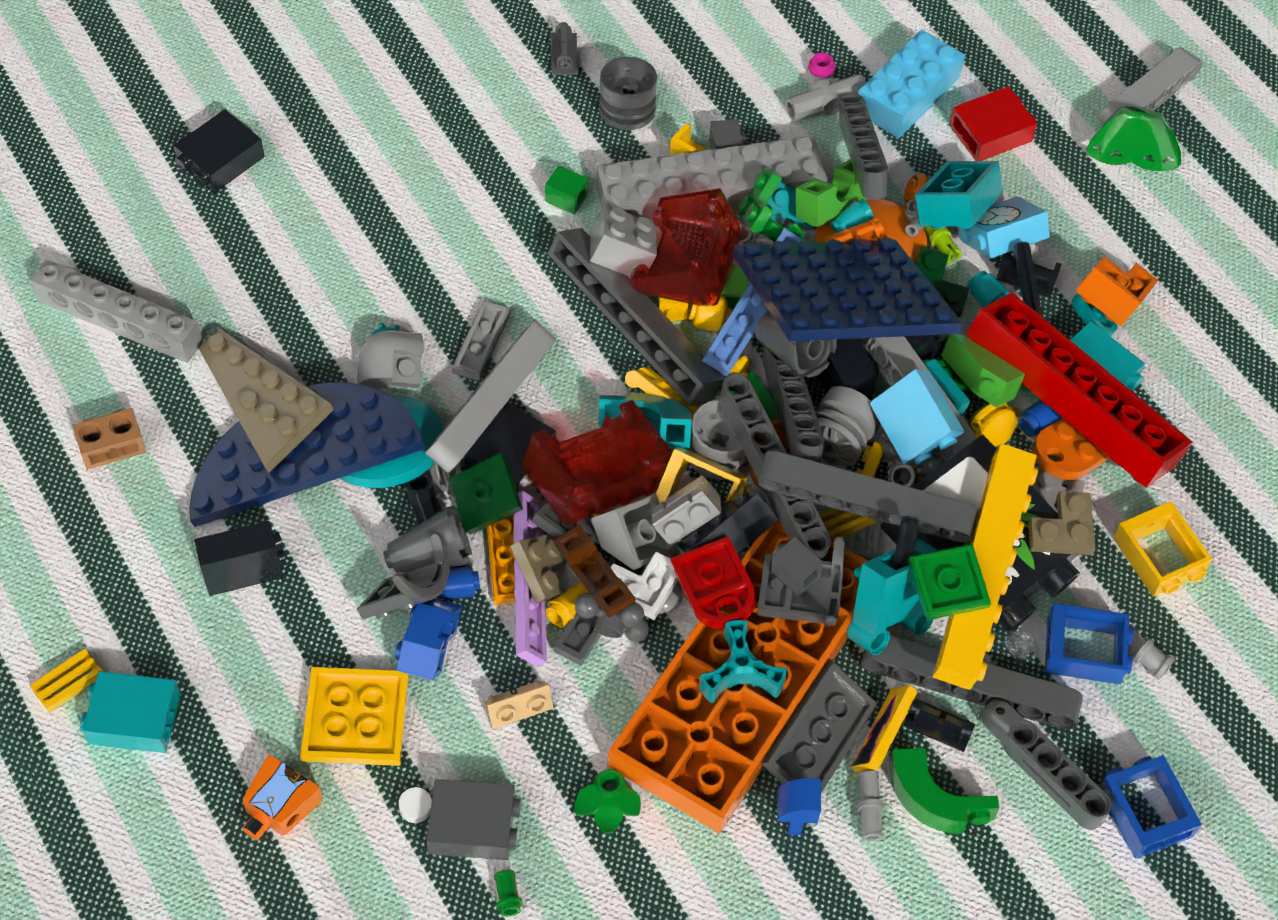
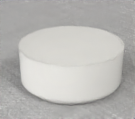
[399,787,432,823]

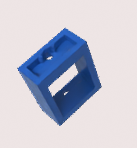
[1044,603,1134,684]
[1100,755,1202,859]

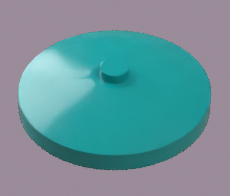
[339,395,443,488]

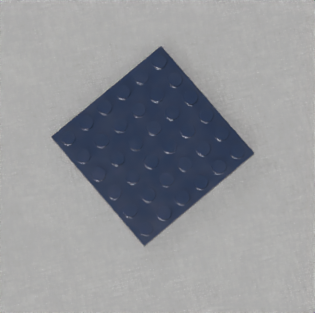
[733,238,963,342]

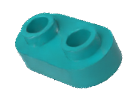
[1072,293,1118,337]

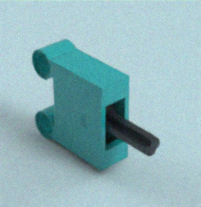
[847,515,939,655]

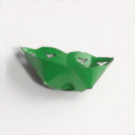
[1086,107,1181,171]

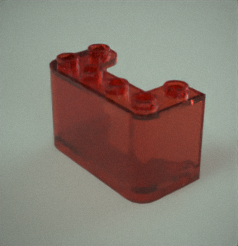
[522,400,673,524]

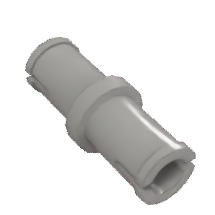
[857,771,884,841]

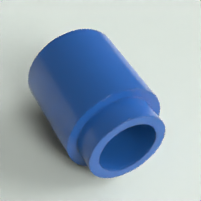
[1018,400,1062,437]
[437,566,480,601]

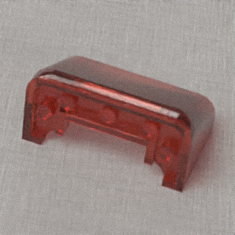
[630,188,741,307]

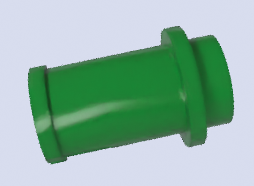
[494,870,523,917]

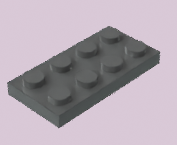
[761,662,877,793]

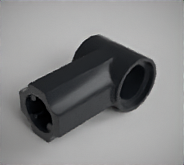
[405,471,442,525]

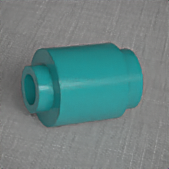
[968,271,1010,307]

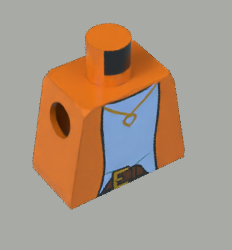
[242,754,323,841]

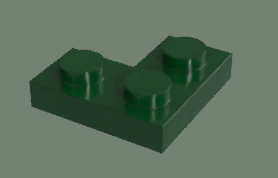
[916,247,969,317]

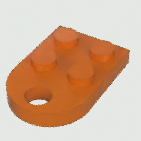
[1032,418,1110,480]

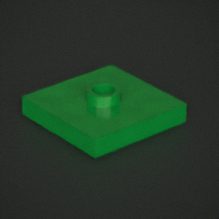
[908,544,991,621]

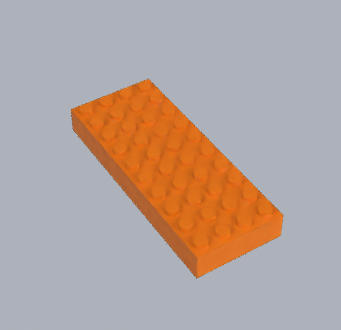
[608,513,868,834]

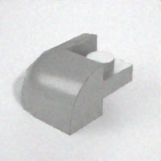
[358,330,424,389]

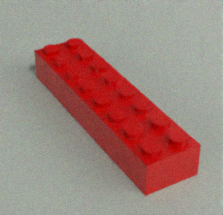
[966,292,1193,488]

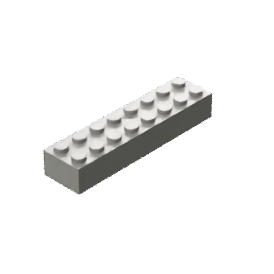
[597,136,827,223]

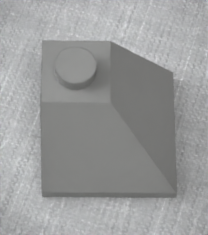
[591,495,677,570]

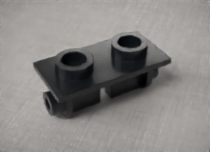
[904,699,976,753]

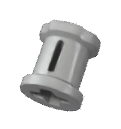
[1133,638,1176,680]

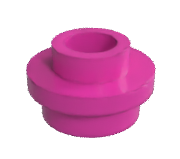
[808,53,835,78]

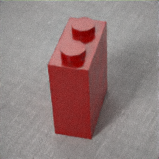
[949,86,1037,161]

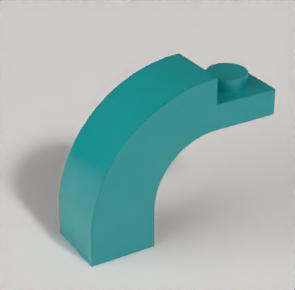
[598,392,692,448]

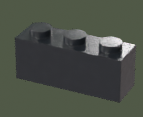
[677,484,779,554]

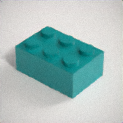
[915,161,1003,229]

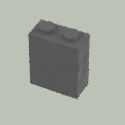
[426,779,521,860]

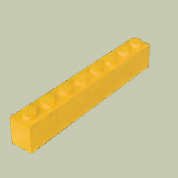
[932,443,1038,690]

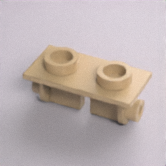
[483,680,554,729]

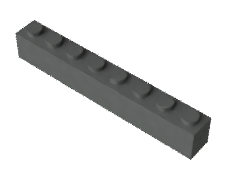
[547,228,725,406]

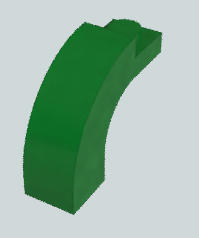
[889,748,999,834]

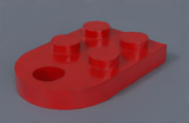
[670,536,756,629]

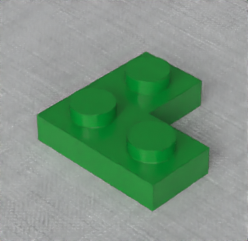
[738,166,782,235]

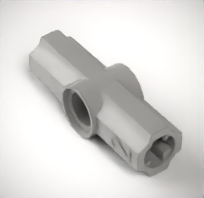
[785,74,866,120]

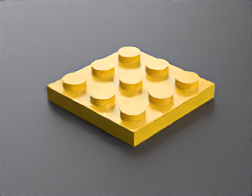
[300,667,409,766]

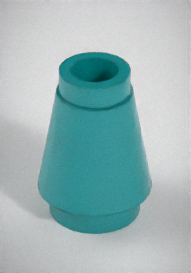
[830,199,874,233]

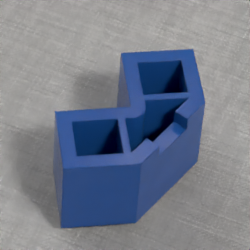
[395,598,462,680]

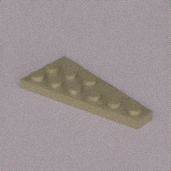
[199,329,334,473]

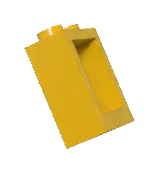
[656,447,748,503]
[1113,501,1212,597]

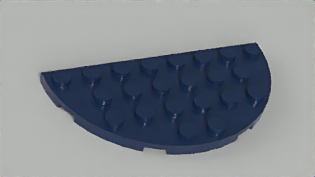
[189,382,426,527]

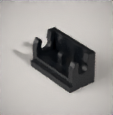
[996,251,1062,297]

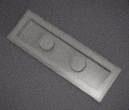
[452,300,510,381]

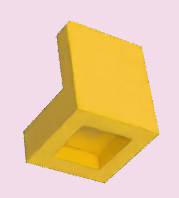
[670,123,708,155]

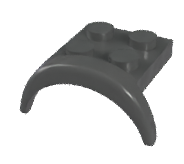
[357,532,450,620]
[757,537,844,626]

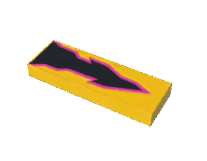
[851,684,917,774]

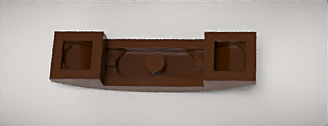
[554,524,636,618]

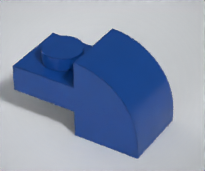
[777,778,821,835]

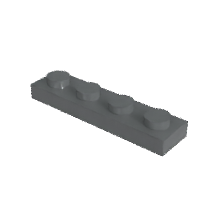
[554,556,644,666]

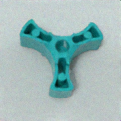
[699,620,787,703]

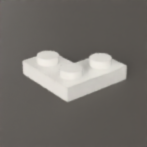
[611,552,678,620]

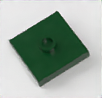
[449,453,523,535]

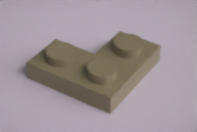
[1028,491,1095,555]
[510,534,566,603]

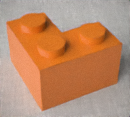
[1075,256,1159,327]

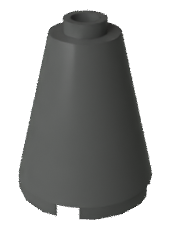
[755,314,837,377]
[383,506,474,573]

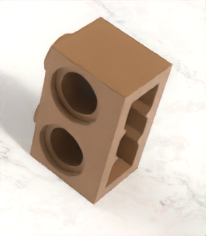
[73,408,146,470]

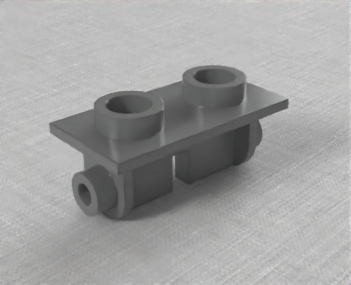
[550,22,578,75]

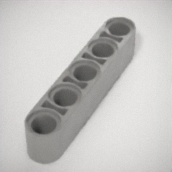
[1099,47,1203,124]

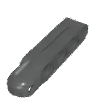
[981,700,1111,830]

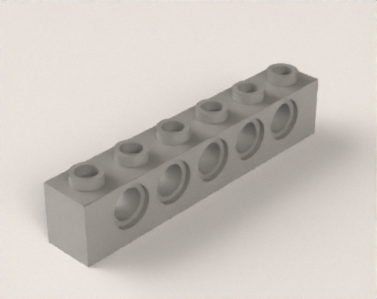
[30,259,203,363]

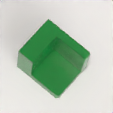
[545,166,588,215]

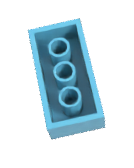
[858,29,965,138]

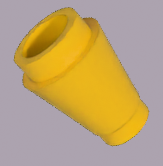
[546,584,588,628]

